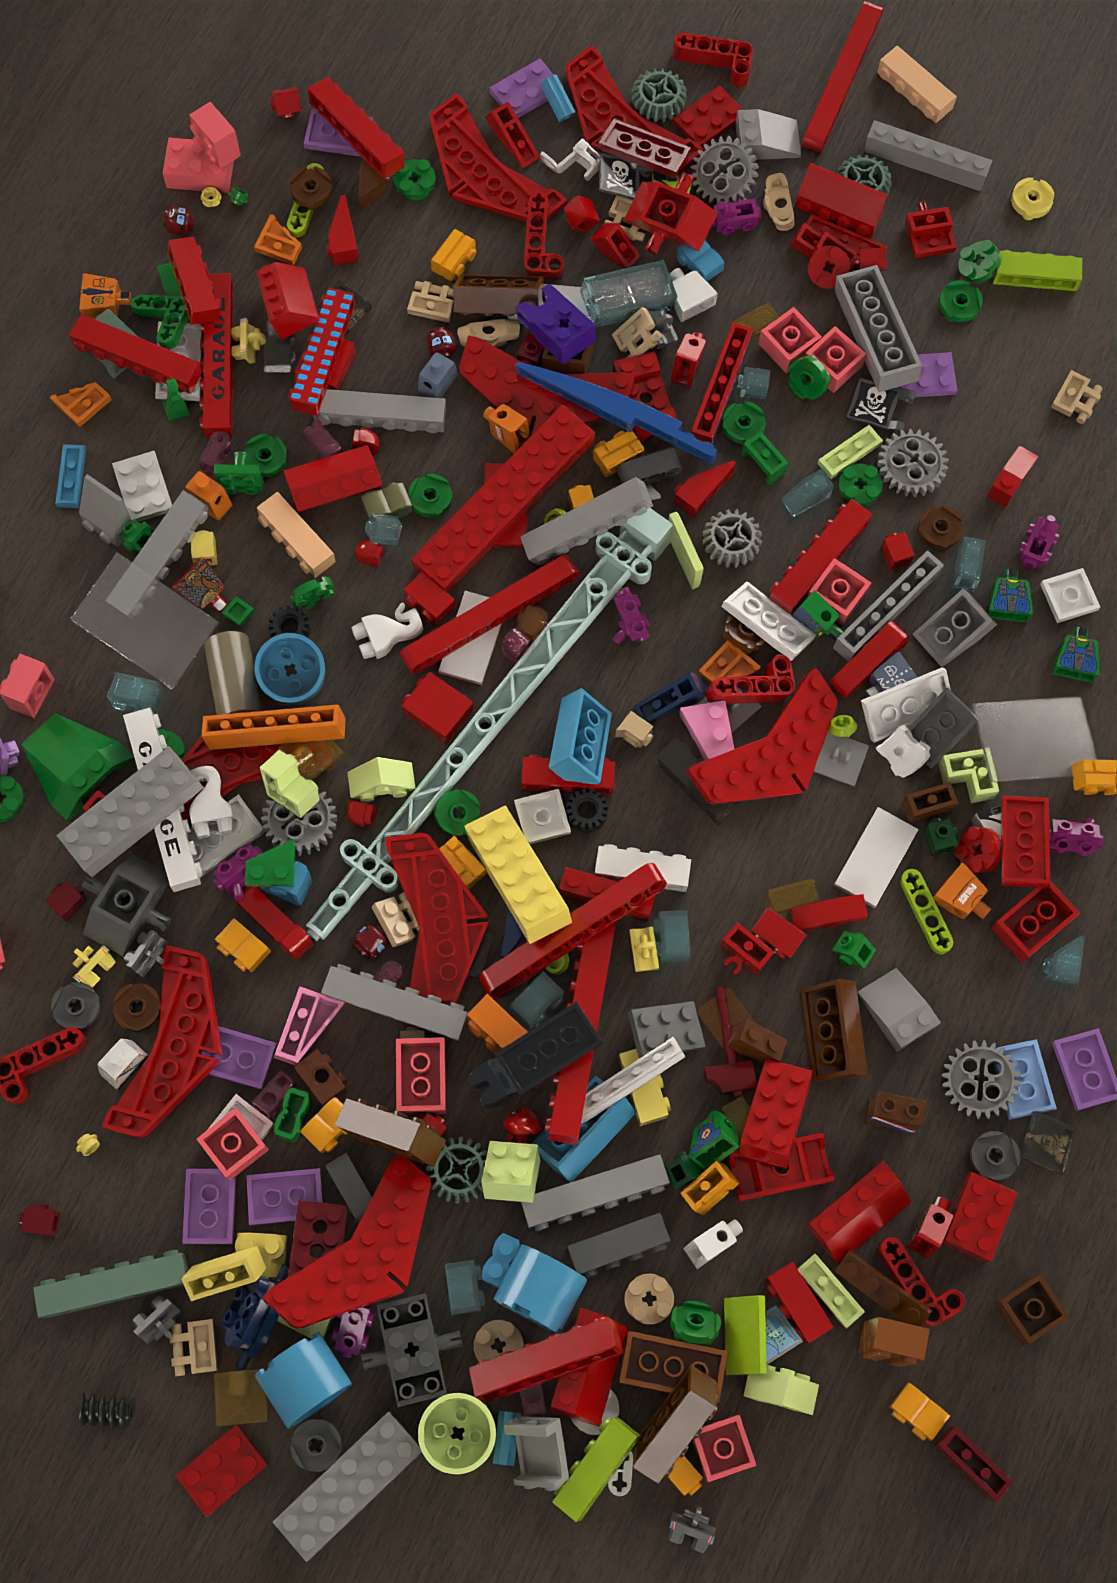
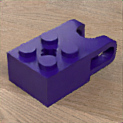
[515,284,596,364]

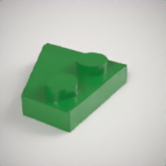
[245,840,296,887]

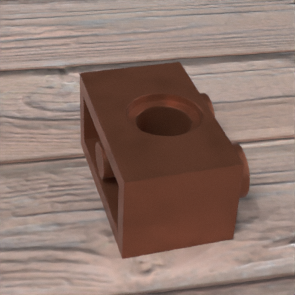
[294,1049,347,1107]

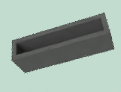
[567,1213,670,1278]

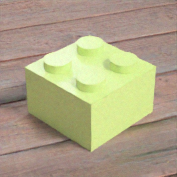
[481,1141,541,1203]

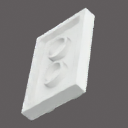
[112,451,172,522]

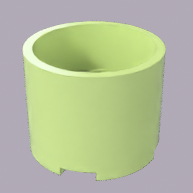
[418,1393,496,1474]

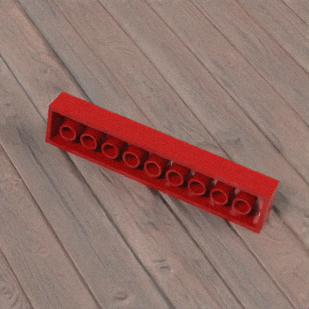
[411,404,595,593]

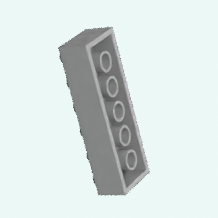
[835,265,922,392]
[56,746,204,877]
[273,1412,422,1562]

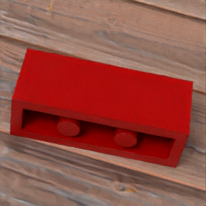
[765,1262,833,1344]

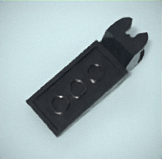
[468,1001,603,1109]

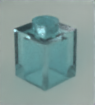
[737,367,770,400]
[365,513,402,546]

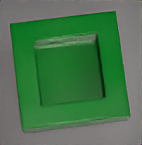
[222,596,255,628]

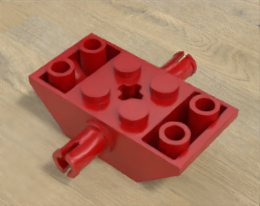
[624,172,718,255]

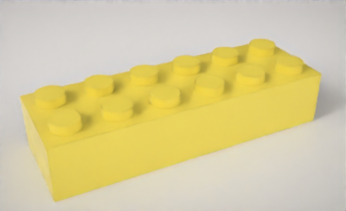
[464,805,572,944]

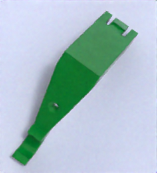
[155,378,189,421]

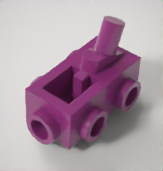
[712,199,761,235]
[1017,515,1060,570]
[612,587,650,644]
[1049,818,1104,856]
[212,844,263,900]
[332,1304,375,1358]

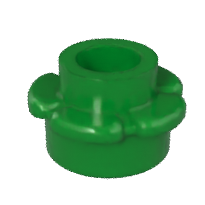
[228,187,249,206]

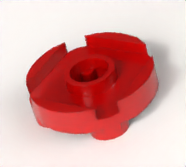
[807,245,850,289]
[955,826,1002,873]

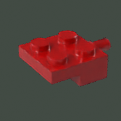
[905,201,957,259]

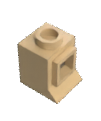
[615,711,654,748]

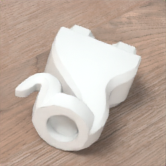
[351,603,423,659]
[189,766,233,839]

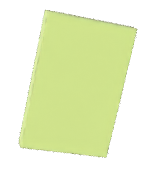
[668,512,704,590]

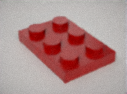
[672,85,744,148]
[176,1425,268,1517]

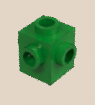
[119,519,153,553]
[833,931,876,969]

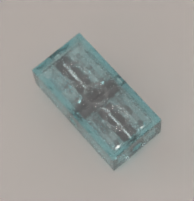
[580,260,678,328]

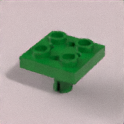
[214,452,264,495]

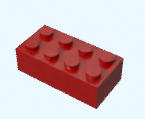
[739,1058,813,1169]

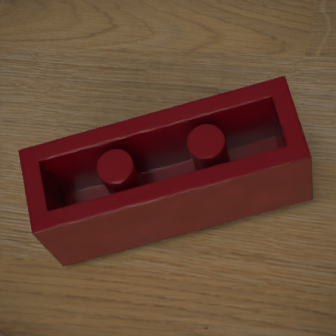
[933,1426,1014,1502]

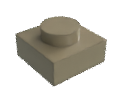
[400,1027,425,1039]

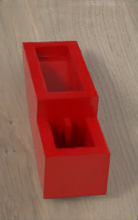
[789,223,859,272]
[791,894,868,931]

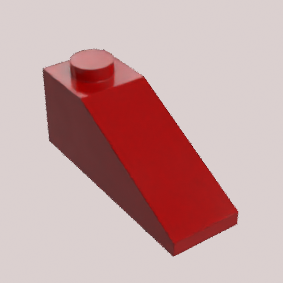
[485,102,540,168]
[326,195,359,265]
[987,446,1038,507]
[674,460,736,518]

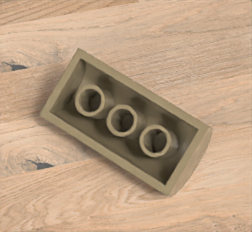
[204,631,263,715]

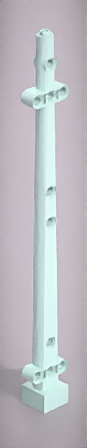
[306,508,673,941]

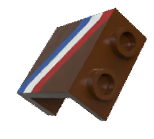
[865,1091,927,1134]

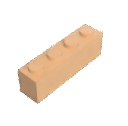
[877,46,957,123]
[257,491,336,578]

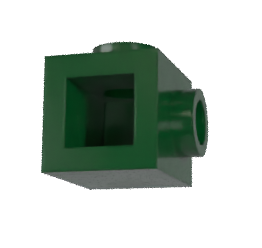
[923,818,958,856]
[665,1150,705,1189]

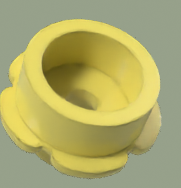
[201,187,222,207]
[76,1134,100,1156]

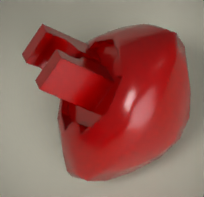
[503,1107,543,1144]

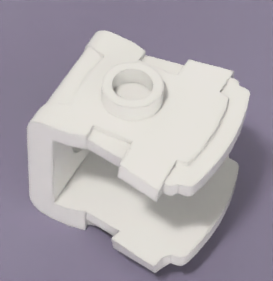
[876,725,931,778]

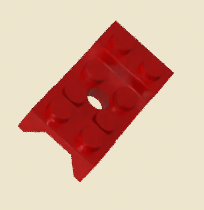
[613,351,678,443]
[727,1133,835,1203]

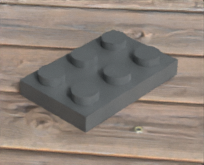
[908,688,980,769]
[628,1001,706,1059]

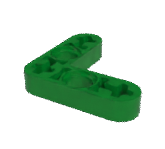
[130,294,189,350]

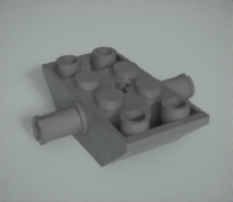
[82,854,171,957]
[361,1293,463,1407]

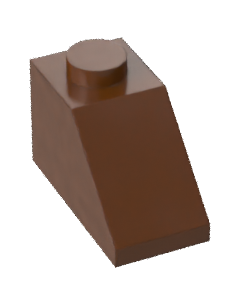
[358,160,391,209]

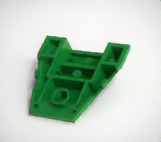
[21,713,135,821]

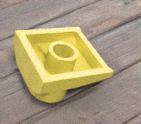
[235,1233,288,1279]

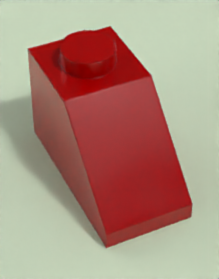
[591,223,641,270]

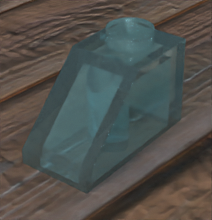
[782,469,834,517]
[1043,935,1085,986]

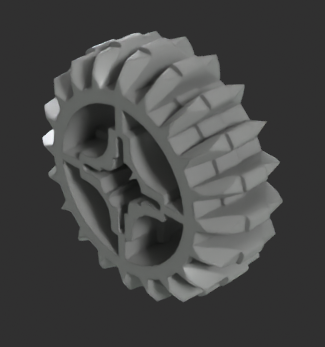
[702,509,762,568]

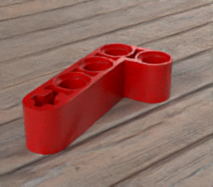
[673,33,753,87]
[524,190,564,280]
[830,621,910,699]
[705,654,795,704]
[233,887,314,962]
[0,1027,87,1105]
[877,1237,965,1327]

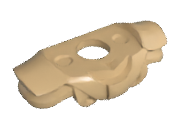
[763,173,795,231]
[458,319,520,348]

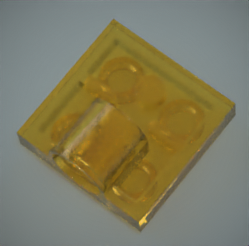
[278,740,344,780]
[214,1369,268,1426]

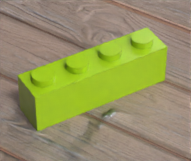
[993,250,1082,291]
[553,1417,641,1522]

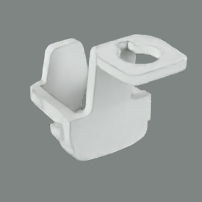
[540,139,600,181]

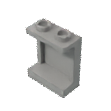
[504,1416,569,1491]

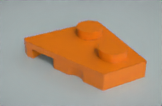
[254,214,302,266]
[50,382,112,428]
[698,640,761,684]

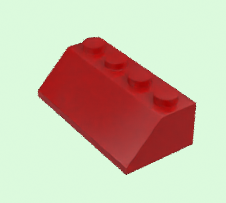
[795,163,888,239]
[257,262,320,340]
[283,445,382,513]
[806,1161,911,1265]
[551,1308,628,1427]

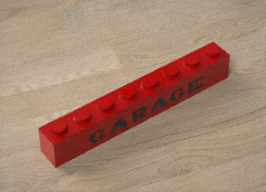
[199,273,233,438]

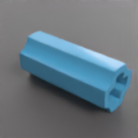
[540,74,575,122]
[493,1411,521,1466]

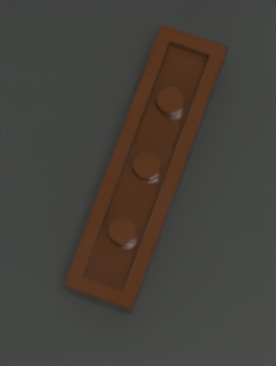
[835,1250,932,1327]

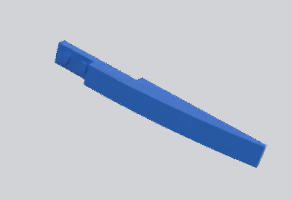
[515,362,717,465]

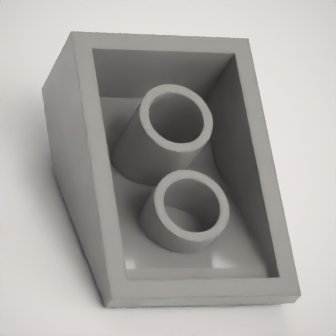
[735,109,801,161]
[79,474,132,547]
[913,589,997,667]
[857,968,941,1053]

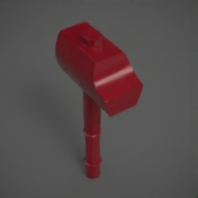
[703,987,757,1097]

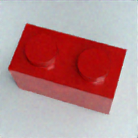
[404,571,456,626]
[752,908,807,959]

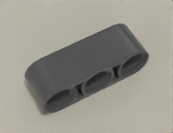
[616,448,683,485]
[325,1153,372,1224]

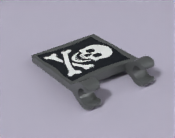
[599,153,654,200]
[846,378,915,435]

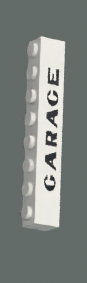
[123,708,203,892]

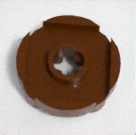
[290,167,333,210]
[918,506,963,551]
[722,614,766,654]
[113,983,161,1032]

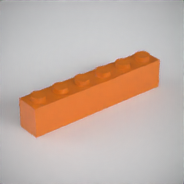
[201,705,345,750]

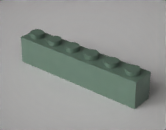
[33,1250,188,1319]

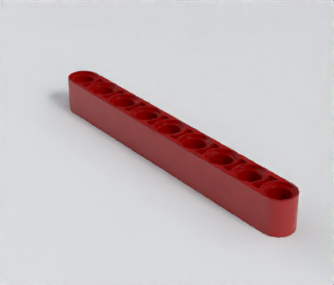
[801,1,884,153]
[400,554,580,674]
[479,863,667,999]

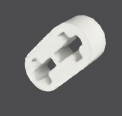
[608,1451,633,1496]

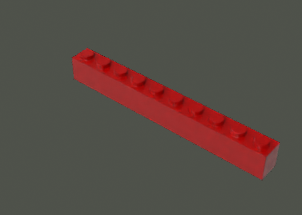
[545,921,616,1145]

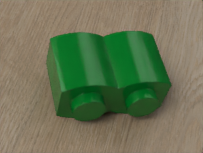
[274,1087,311,1143]

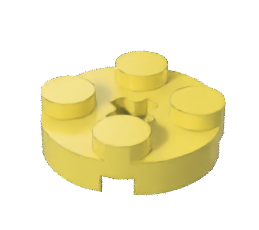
[1010,178,1054,220]

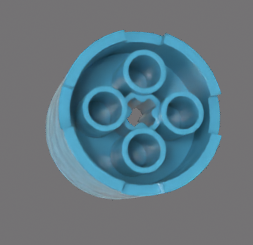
[255,633,325,706]
[493,1244,587,1335]
[255,1332,352,1429]

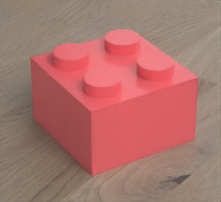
[189,102,241,169]
[758,307,822,373]
[805,326,867,393]
[808,558,871,626]
[0,654,55,719]
[197,1108,269,1181]
[692,1415,757,1482]

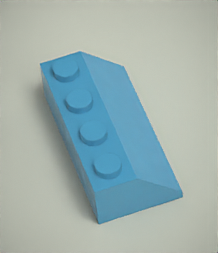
[549,688,612,784]
[532,1076,637,1183]

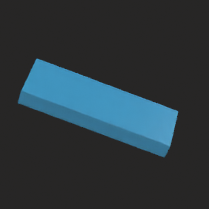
[55,444,87,508]

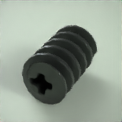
[78,1392,135,1430]

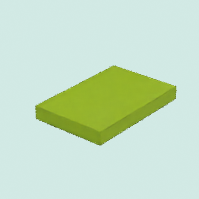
[724,1295,767,1375]

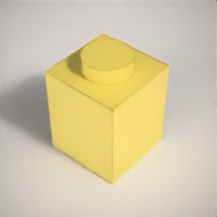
[191,530,217,566]

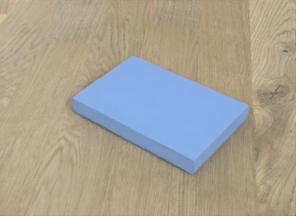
[993,1039,1057,1120]

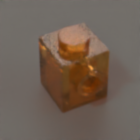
[516,605,549,643]

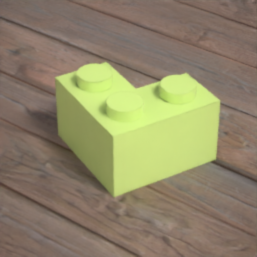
[939,748,999,803]
[260,750,320,818]
[347,757,416,802]
[743,1365,819,1415]

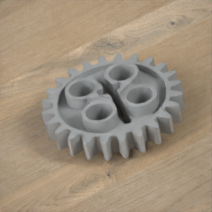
[691,136,759,205]
[877,429,949,497]
[261,788,337,856]
[942,1040,1021,1119]

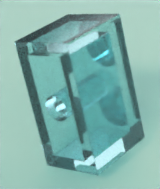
[953,536,986,591]
[107,672,163,714]
[654,910,691,963]
[510,971,564,1029]
[445,1260,485,1316]

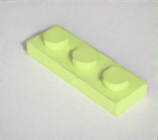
[818,425,883,479]
[798,1254,865,1329]

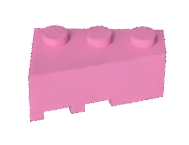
[679,700,734,760]
[274,987,345,1065]

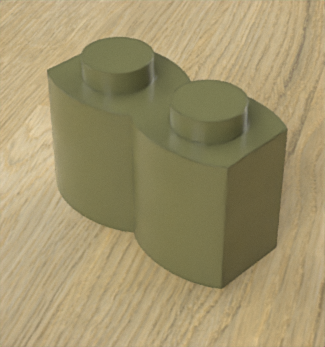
[361,482,412,526]

